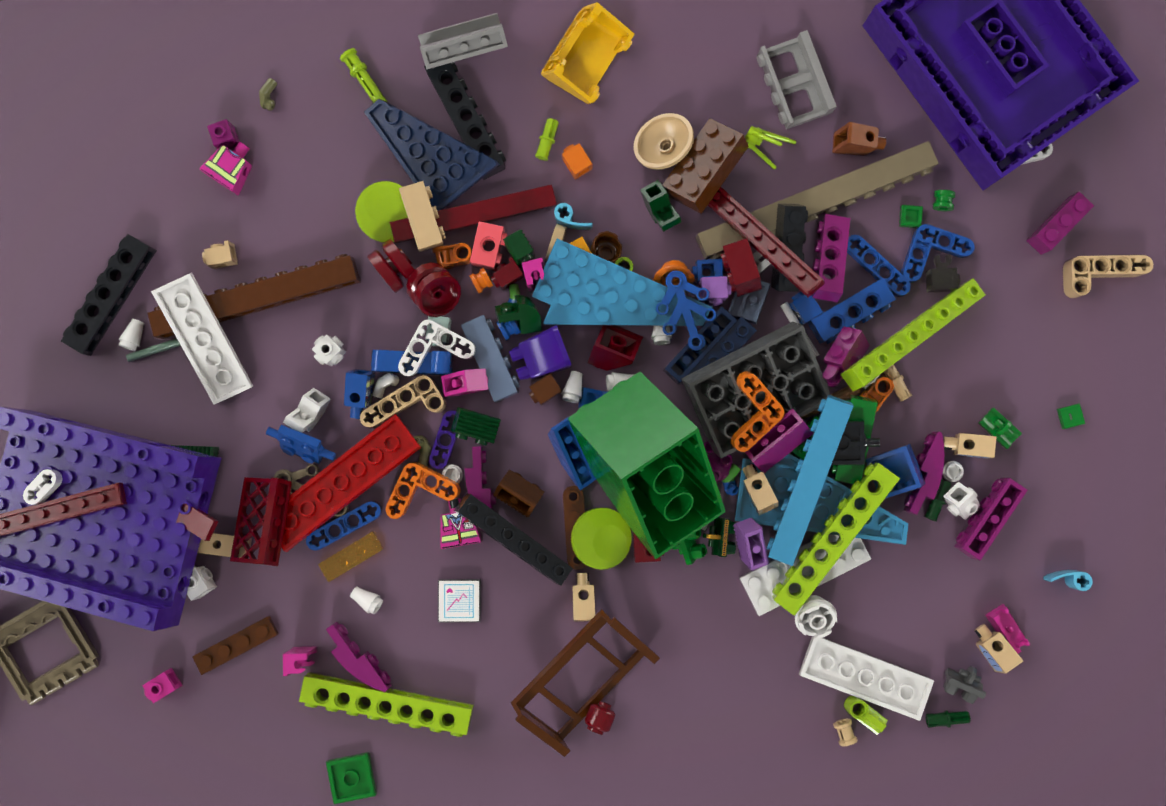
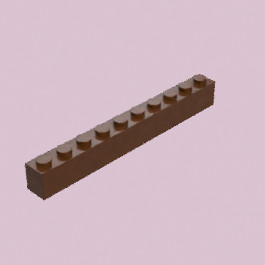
[147,254,361,339]

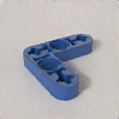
[901,224,975,283]

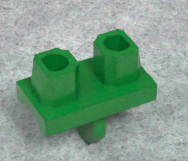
[978,408,1022,449]
[672,530,707,565]

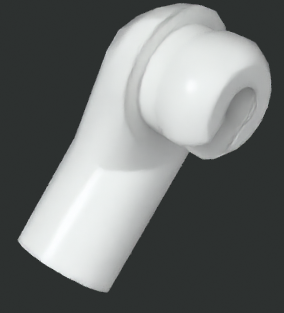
[372,373,399,399]

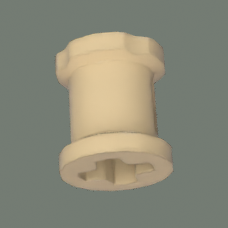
[833,718,858,746]

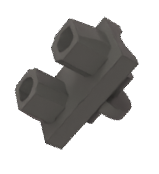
[943,666,986,704]

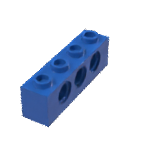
[807,278,896,344]

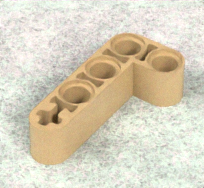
[1063,255,1154,298]
[360,375,446,428]

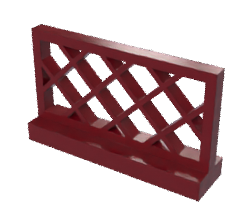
[230,477,292,566]

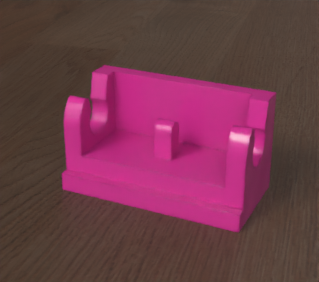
[522,258,544,292]
[986,604,1030,654]
[283,646,317,676]

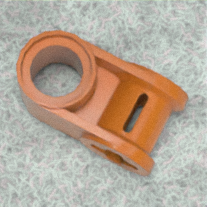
[432,243,472,270]
[859,377,894,412]

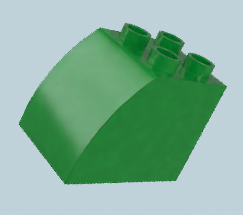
[568,372,726,560]

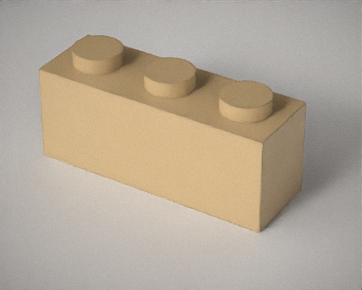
[399,181,446,252]

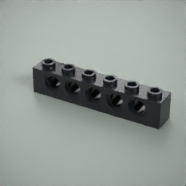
[424,62,506,180]
[61,234,157,356]
[454,493,573,586]

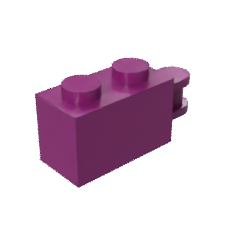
[823,326,870,387]

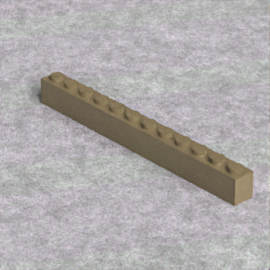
[696,141,939,260]

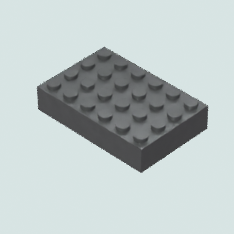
[681,322,830,458]

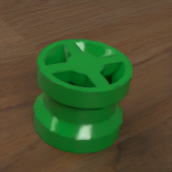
[932,190,956,211]

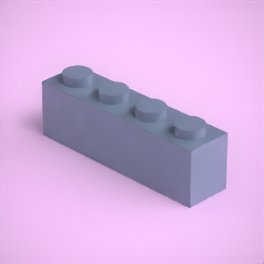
[461,315,520,403]

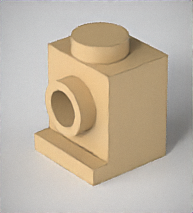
[202,240,238,269]

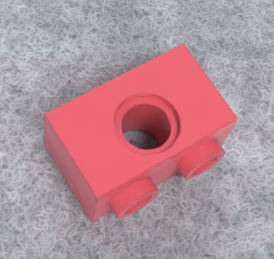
[470,221,507,271]

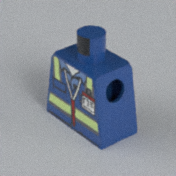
[344,369,375,419]

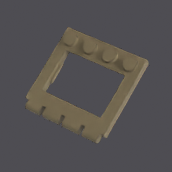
[0,601,99,705]

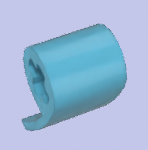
[554,203,593,230]
[1043,570,1093,591]

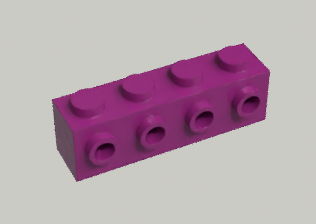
[954,478,1028,561]

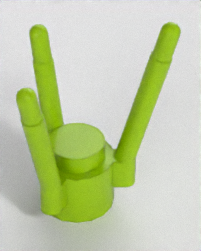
[745,126,796,169]

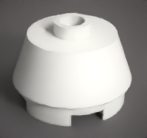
[795,595,837,639]

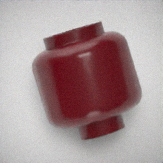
[585,701,615,735]

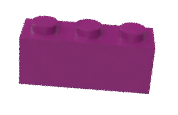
[1026,192,1094,255]
[745,408,813,473]

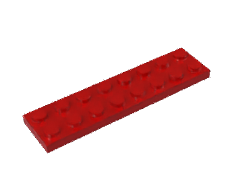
[264,414,422,552]

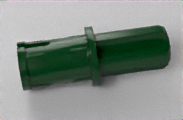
[924,480,951,522]
[925,710,971,728]

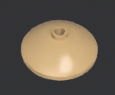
[634,113,694,170]

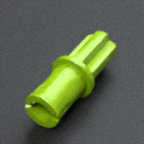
[535,118,559,161]

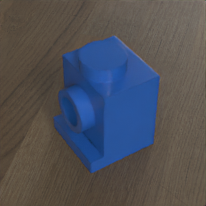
[692,259,723,283]

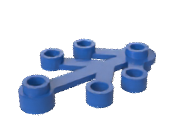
[656,271,717,351]

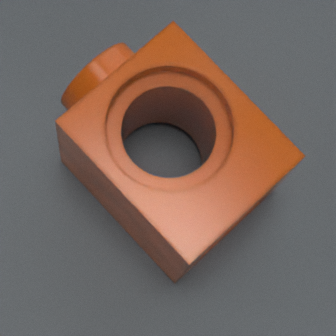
[562,143,593,180]

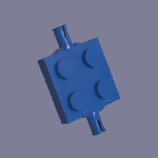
[266,425,336,464]

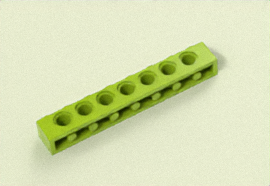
[841,278,986,391]
[772,462,900,616]
[299,672,474,737]

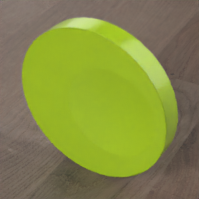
[355,181,408,242]
[571,508,632,570]

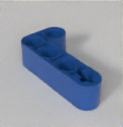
[371,350,453,375]

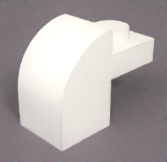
[283,388,331,433]

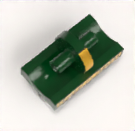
[703,517,736,557]

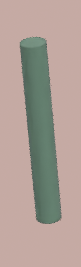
[126,338,181,362]

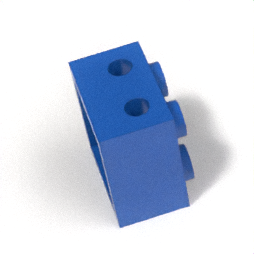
[866,444,925,498]

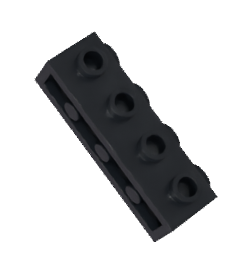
[771,204,808,292]

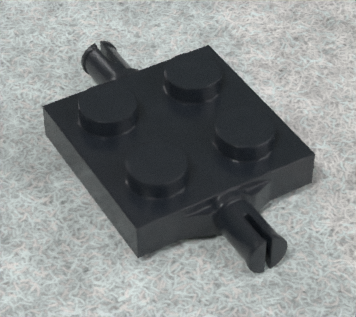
[805,421,880,465]

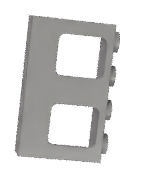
[418,13,508,69]
[757,30,837,130]

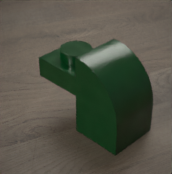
[640,180,682,232]
[495,295,542,334]

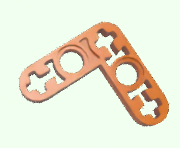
[731,371,784,452]
[385,462,461,519]

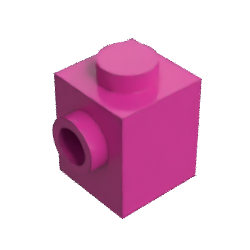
[142,668,183,704]

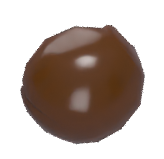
[591,231,623,264]

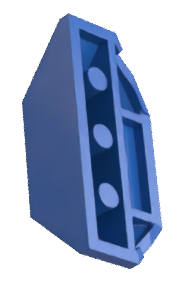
[548,417,596,490]

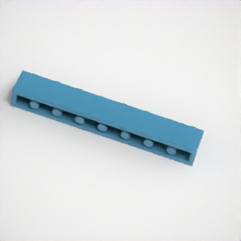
[766,395,853,566]

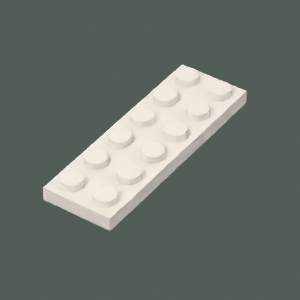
[151,273,253,405]
[739,534,871,616]
[799,636,934,721]

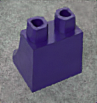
[509,325,572,380]

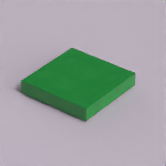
[326,752,377,804]

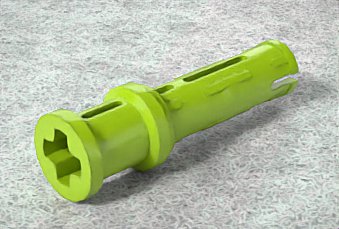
[340,48,388,103]

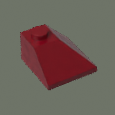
[587,325,643,371]

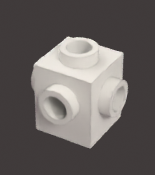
[312,335,346,366]
[944,482,980,520]
[187,565,217,601]

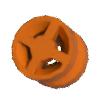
[469,267,493,293]

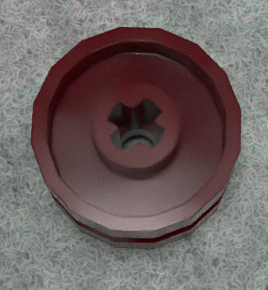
[367,238,415,293]
[406,262,461,317]

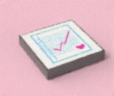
[438,579,481,622]

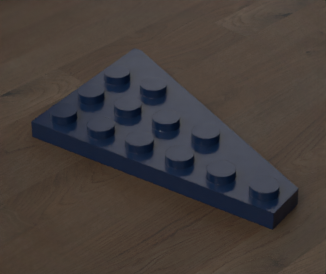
[364,99,500,211]

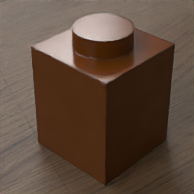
[529,373,562,406]

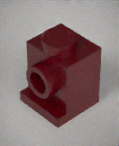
[490,257,524,291]

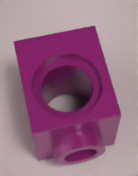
[207,119,239,149]

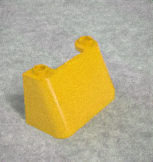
[541,2,635,104]

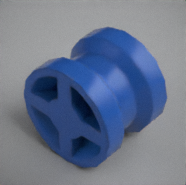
[496,321,521,340]

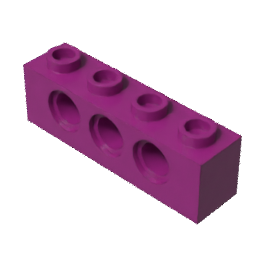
[812,214,851,302]

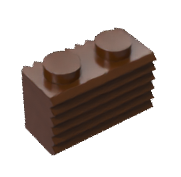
[493,469,545,517]

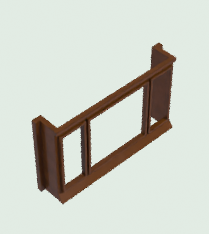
[511,609,660,757]

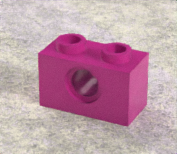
[441,368,488,397]

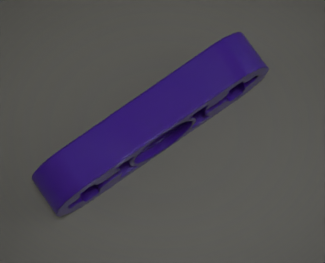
[429,410,457,469]

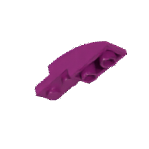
[904,431,944,515]
[464,446,496,510]
[326,622,392,692]

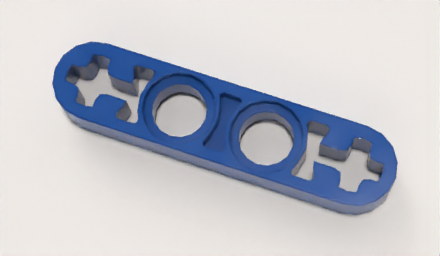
[847,235,911,297]
[306,501,382,550]

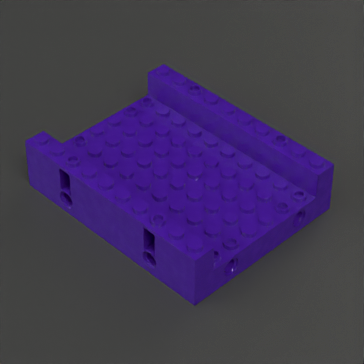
[862,0,1139,191]
[0,407,221,631]

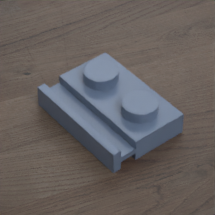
[728,281,771,324]

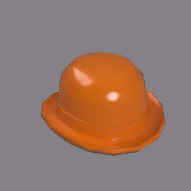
[653,260,695,287]

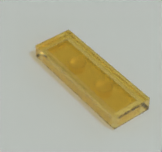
[318,531,384,582]

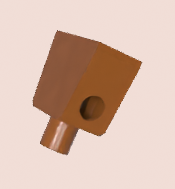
[832,122,886,156]

